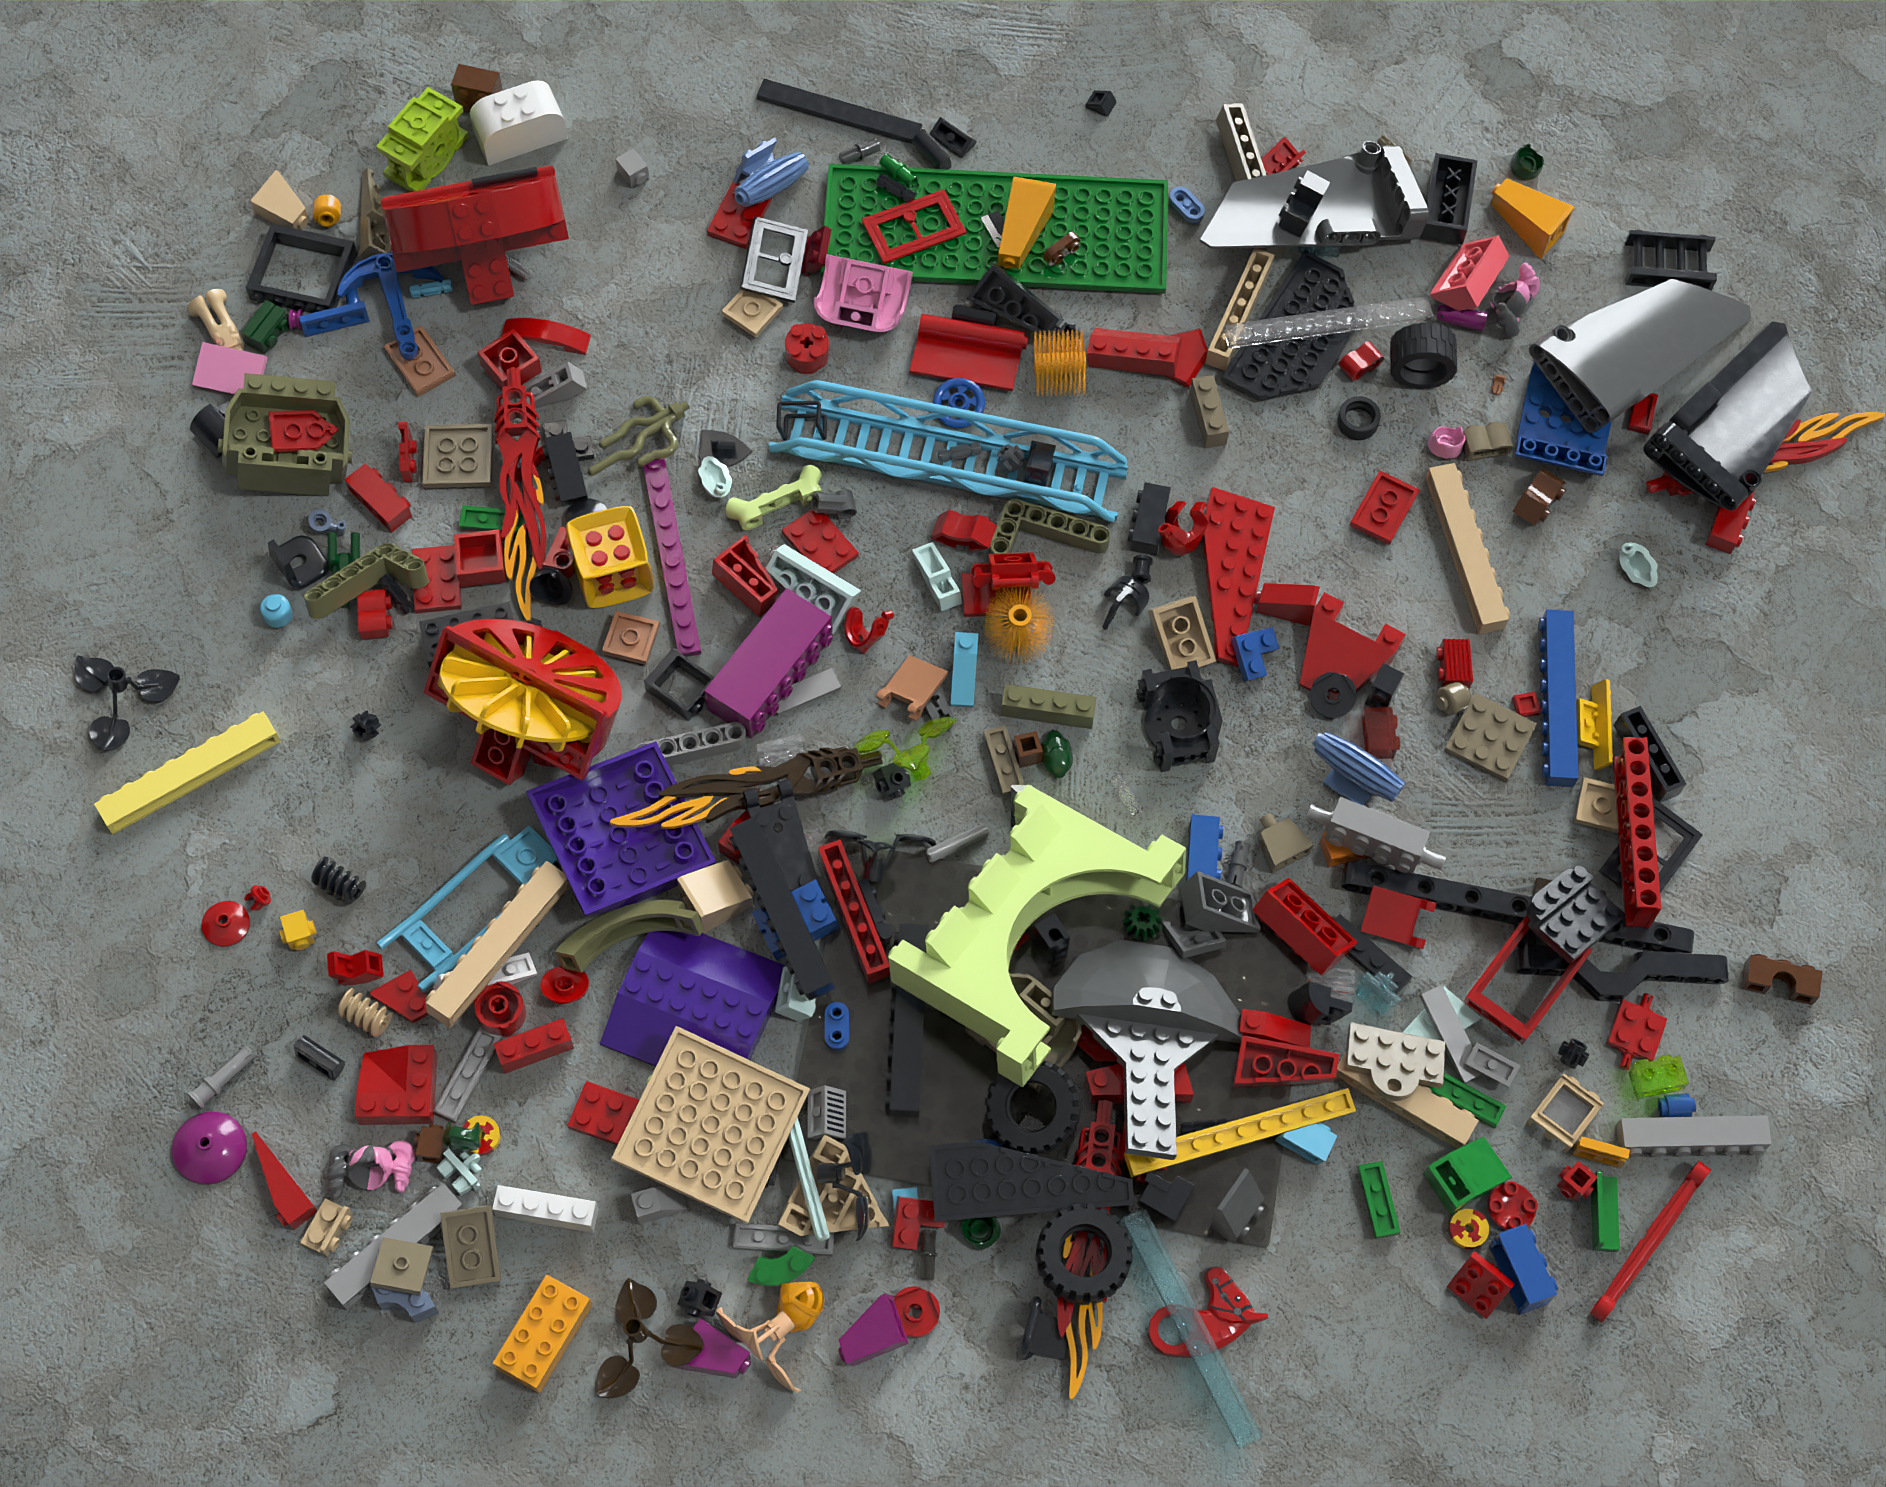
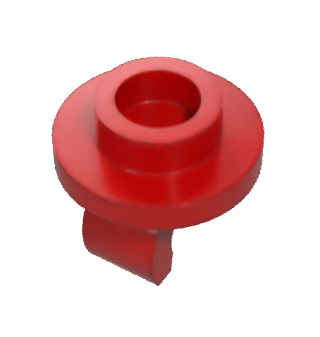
[244,885,271,911]

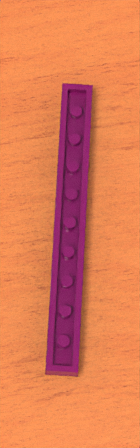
[643,458,702,657]

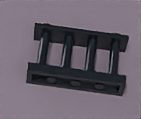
[1625,229,1717,291]

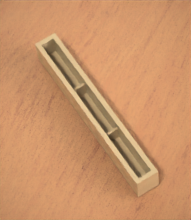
[1425,463,1510,634]
[426,861,570,1028]

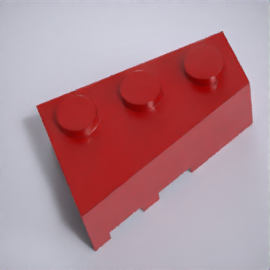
[712,535,778,617]

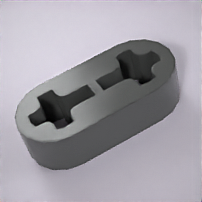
[924,690,954,732]

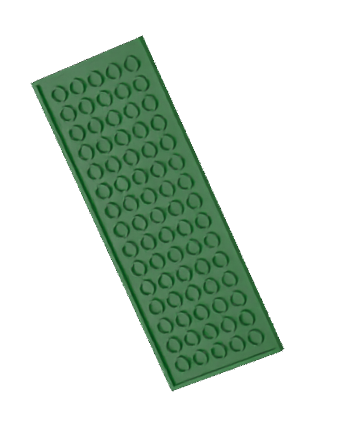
[821,164,1168,294]

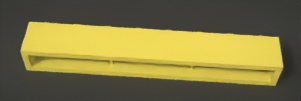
[94,711,281,835]

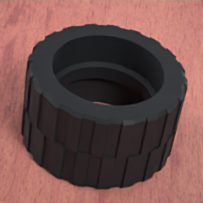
[1390,322,1457,389]

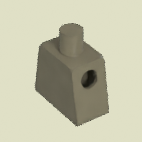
[1258,813,1313,874]

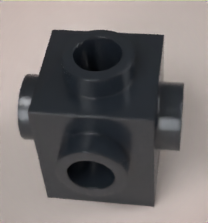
[872,760,911,799]
[677,1279,722,1318]

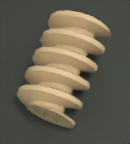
[338,988,393,1037]

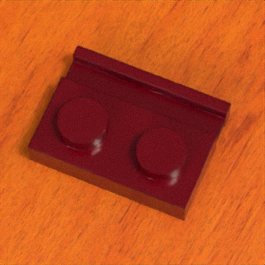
[800,226,832,277]

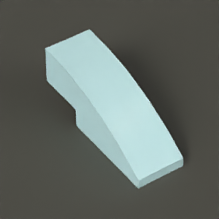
[912,542,962,612]

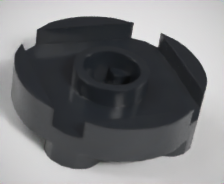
[1310,672,1356,719]

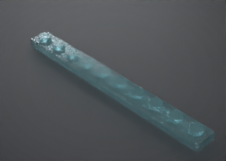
[1122,1208,1263,1449]

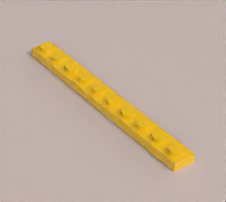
[1124,1088,1356,1177]

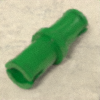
[879,153,919,188]

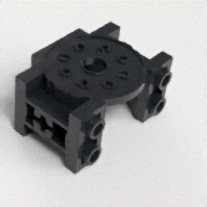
[1136,660,1223,772]

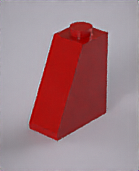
[1254,583,1320,626]

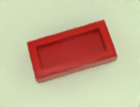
[1627,393,1658,435]

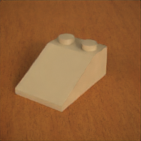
[1148,596,1216,670]

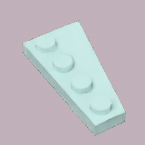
[1403,987,1481,1041]

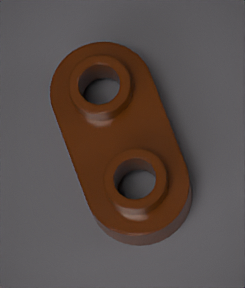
[1043,232,1081,266]

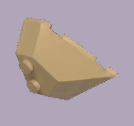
[778,1135,889,1236]

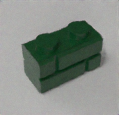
[240,300,289,354]

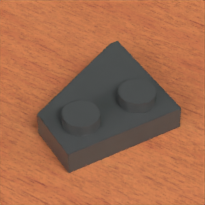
[1162,922,1226,959]

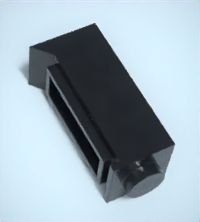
[1024,440,1056,487]

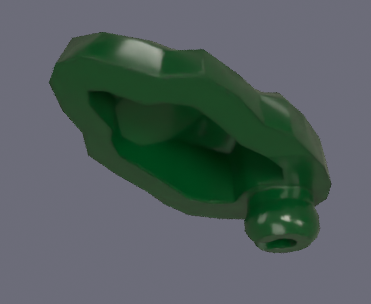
[1041,730,1073,778]

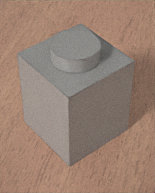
[616,149,649,188]

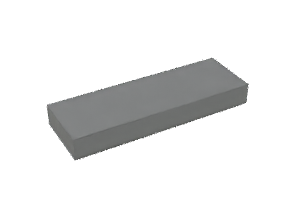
[777,668,841,716]

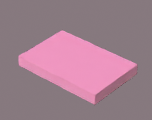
[192,342,268,395]

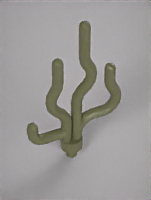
[588,396,690,476]

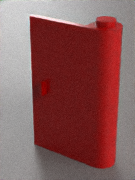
[909,314,1028,392]

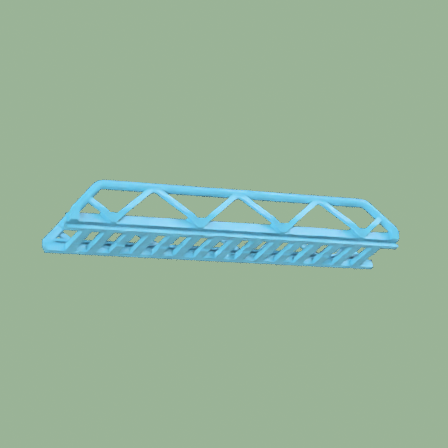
[768,380,1128,523]

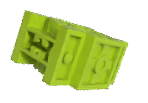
[376,87,469,192]

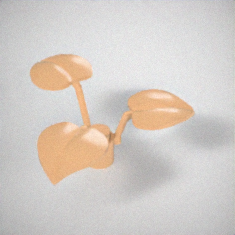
[716,1307,801,1393]

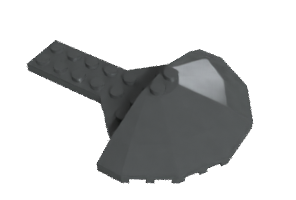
[1051,940,1242,1160]

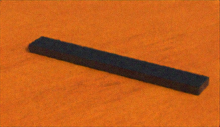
[757,79,922,144]

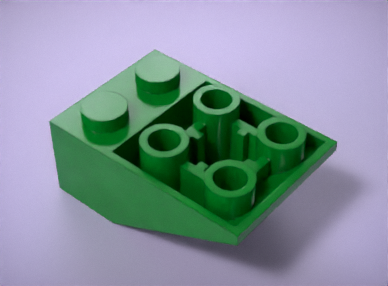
[1423,1136,1512,1215]

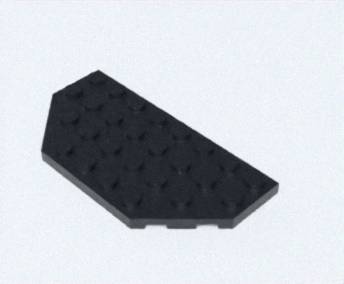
[1221,250,1361,401]

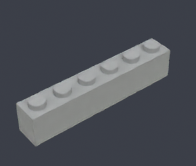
[1616,1116,1772,1157]
[324,1183,464,1310]

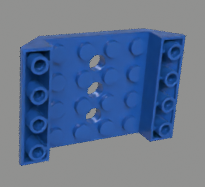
[1514,360,1611,476]

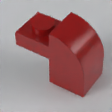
[327,950,384,985]

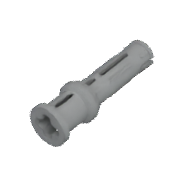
[187,1046,256,1109]

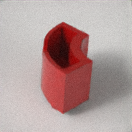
[930,509,997,551]

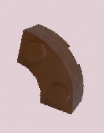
[1512,469,1566,525]

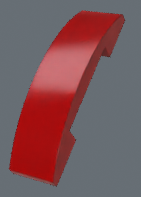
[501,318,591,355]

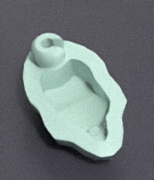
[698,456,732,498]
[1620,543,1658,587]

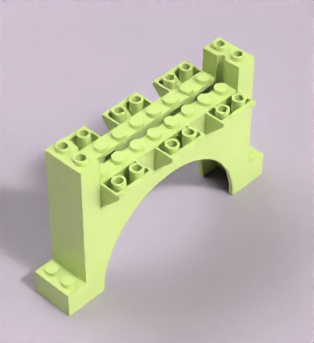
[888,785,1186,1087]

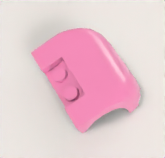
[814,254,913,332]

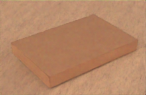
[384,325,456,397]

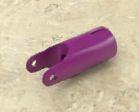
[1436,304,1487,332]

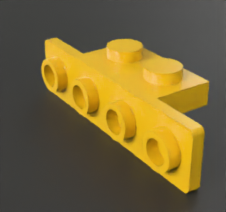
[1576,679,1613,770]

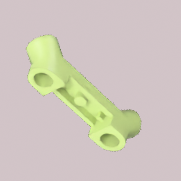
[725,465,823,530]

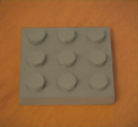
[423,424,493,488]
[1444,693,1537,783]

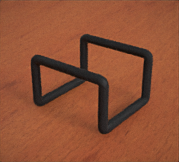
[776,401,828,441]

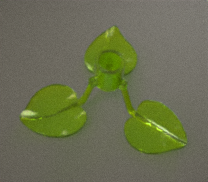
[853,717,957,781]

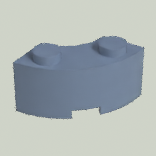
[372,1287,439,1323]

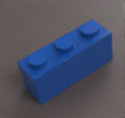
[1186,814,1224,881]

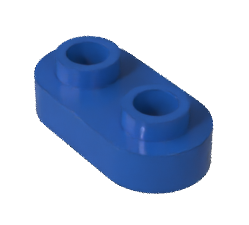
[825,1002,849,1051]

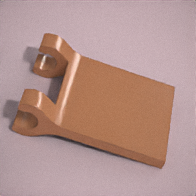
[876,655,948,722]

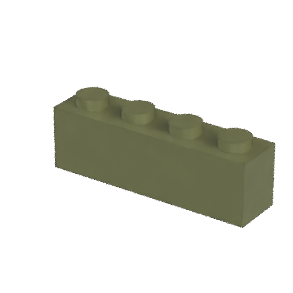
[1001,684,1097,729]

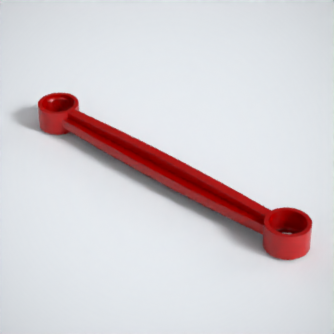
[1589,1160,1711,1323]

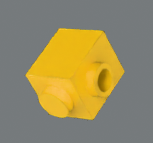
[279,910,317,950]

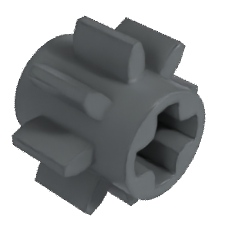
[997,444,1024,472]

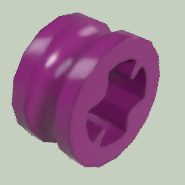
[289,310,303,330]

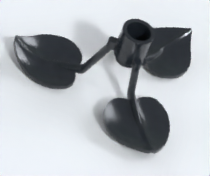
[74,655,180,751]
[824,830,936,882]
[817,1131,872,1241]

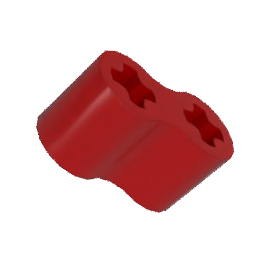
[1338,341,1384,381]

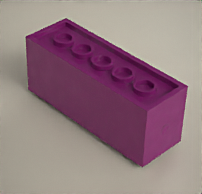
[704,588,833,739]

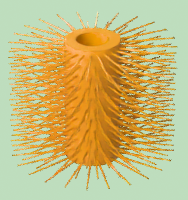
[1033,329,1086,397]
[984,587,1054,666]

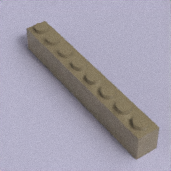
[1216,103,1287,258]

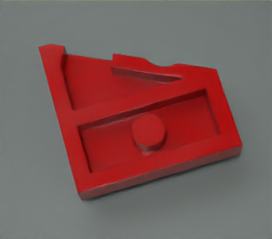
[398,421,417,482]
[370,970,430,1023]

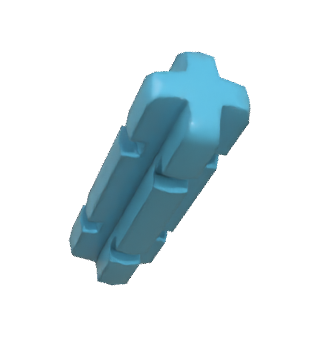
[409,279,453,298]

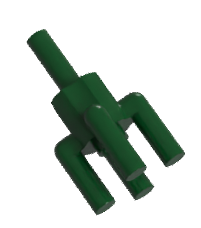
[327,532,360,608]

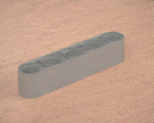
[634,722,747,766]

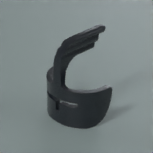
[1103,576,1149,630]

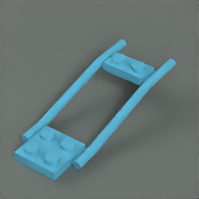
[376,825,558,992]

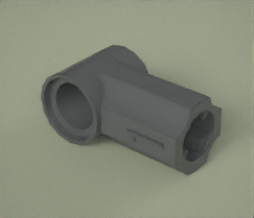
[810,489,857,519]

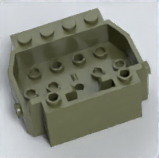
[218,373,353,496]

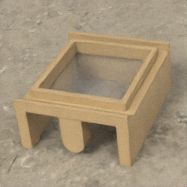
[1526,1074,1604,1154]

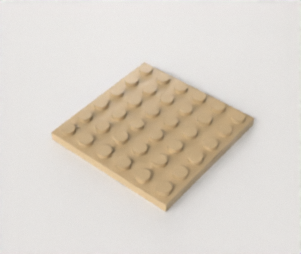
[611,1026,810,1224]

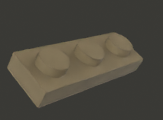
[983,725,1025,796]

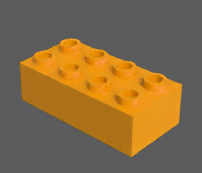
[493,1274,593,1394]

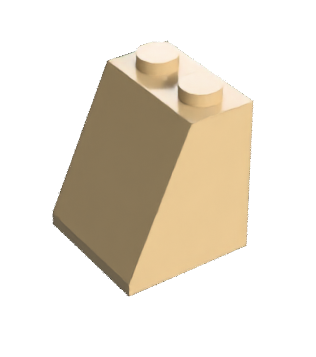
[677,860,754,933]

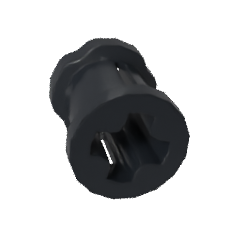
[1131,555,1153,584]

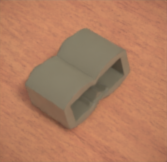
[1463,422,1513,461]

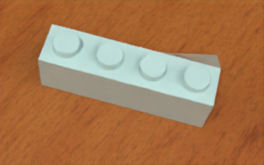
[766,544,861,634]

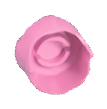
[1427,427,1465,459]

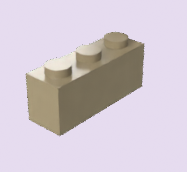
[1190,375,1229,448]

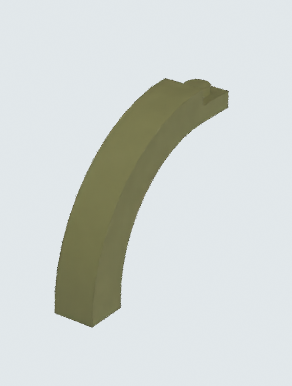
[555,900,704,973]

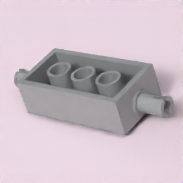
[1306,797,1446,874]

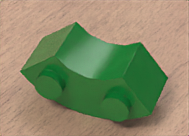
[747,1244,816,1286]

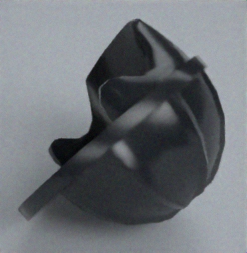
[529,567,573,605]

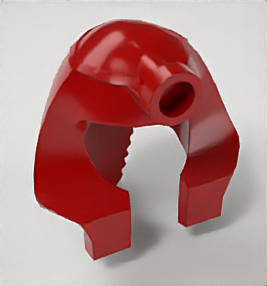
[1158,501,1209,556]

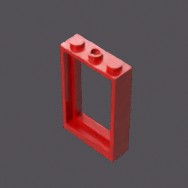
[1463,915,1593,1045]

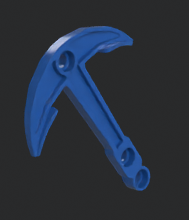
[337,253,444,360]

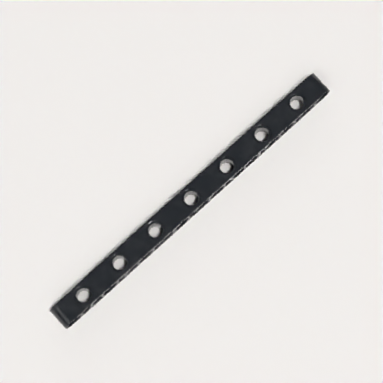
[1341,862,1695,953]

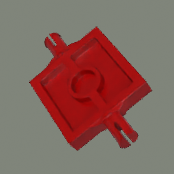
[1606,993,1668,1070]

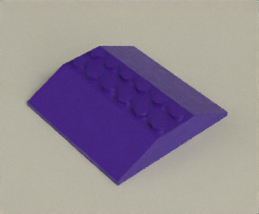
[526,741,716,916]
[600,931,786,1067]

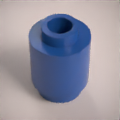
[1658,1093,1696,1118]

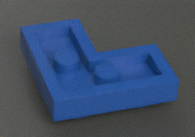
[1231,627,1279,682]

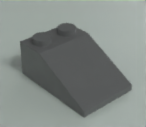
[1180,871,1260,933]
[1210,1168,1264,1244]

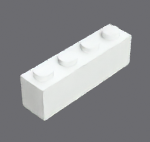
[492,1185,599,1233]

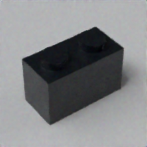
[1365,663,1404,714]

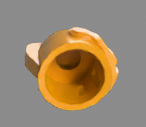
[777,1282,825,1333]

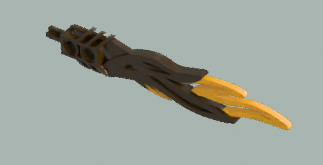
[609,746,883,829]

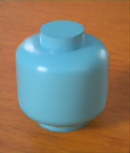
[260,594,293,628]

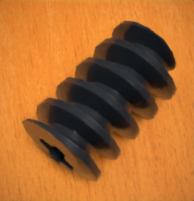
[311,856,366,905]

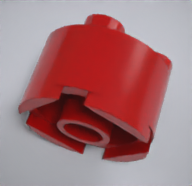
[785,323,829,374]
[474,981,526,1037]

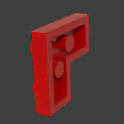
[890,1196,945,1250]

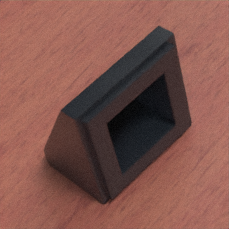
[1085,90,1116,116]

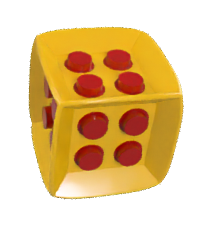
[566,506,654,608]

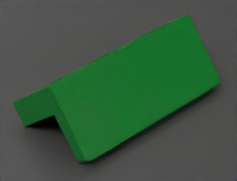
[1591,1171,1620,1252]

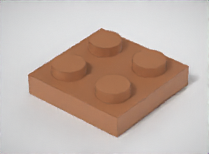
[602,611,660,665]

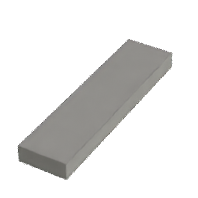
[1419,985,1482,1083]
[434,1026,503,1123]
[733,1223,835,1257]

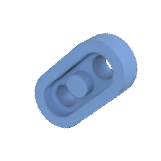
[1169,186,1205,223]

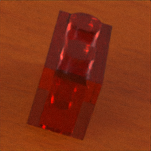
[1361,707,1400,759]

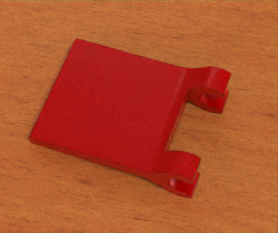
[1360,885,1436,949]

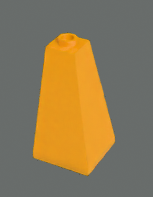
[998,177,1056,269]
[1491,178,1574,259]

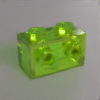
[1628,1054,1689,1099]

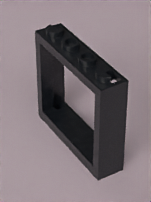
[246,223,357,313]

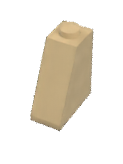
[250,170,309,230]

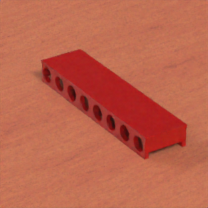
[1613,737,1661,928]

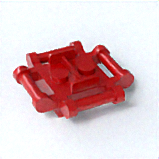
[971,552,1056,590]

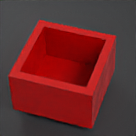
[454,529,506,587]

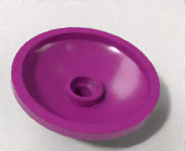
[171,1111,247,1185]

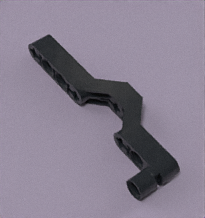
[1514,923,1729,1002]

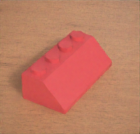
[1430,235,1510,311]

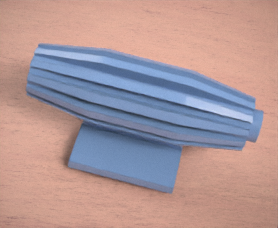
[733,138,809,207]
[1312,731,1405,806]

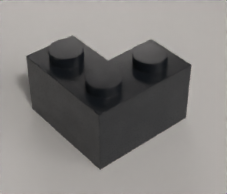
[1278,170,1331,237]

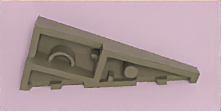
[359,167,392,259]

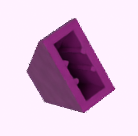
[838,1293,909,1366]
[674,1318,752,1378]

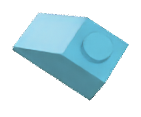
[1275,1123,1337,1165]

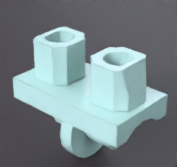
[436,1149,481,1196]

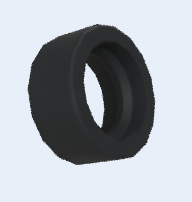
[1337,396,1381,440]

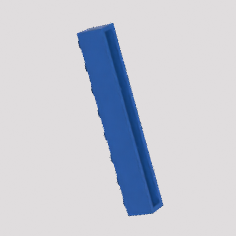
[1538,609,1578,787]

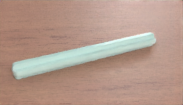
[788,1117,830,1241]

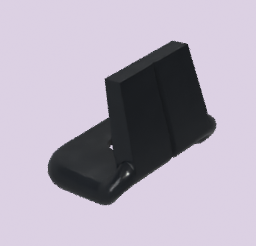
[268,535,328,589]
[1016,1296,1072,1360]

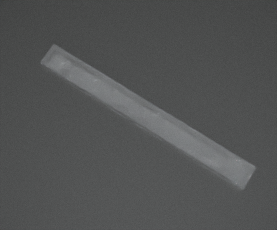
[1223,296,1433,348]

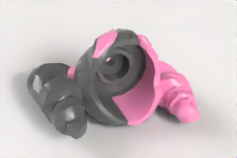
[1490,262,1540,337]
[327,1141,416,1200]

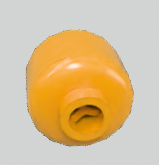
[313,194,341,227]

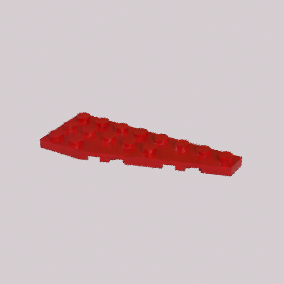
[1203,487,1275,667]

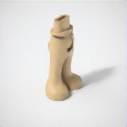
[187,289,244,351]

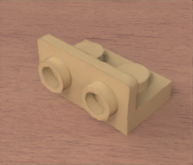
[300,1198,353,1258]

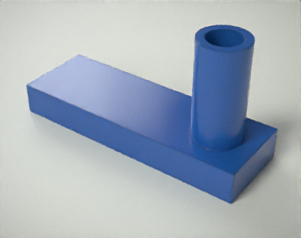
[299,289,370,337]

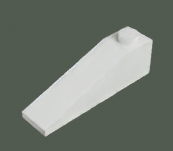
[433,953,537,990]

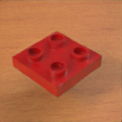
[1446,1251,1515,1319]

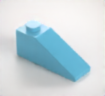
[951,632,978,707]

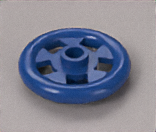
[933,378,985,428]

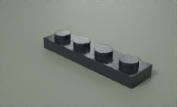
[1335,914,1412,996]

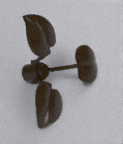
[596,1278,704,1398]

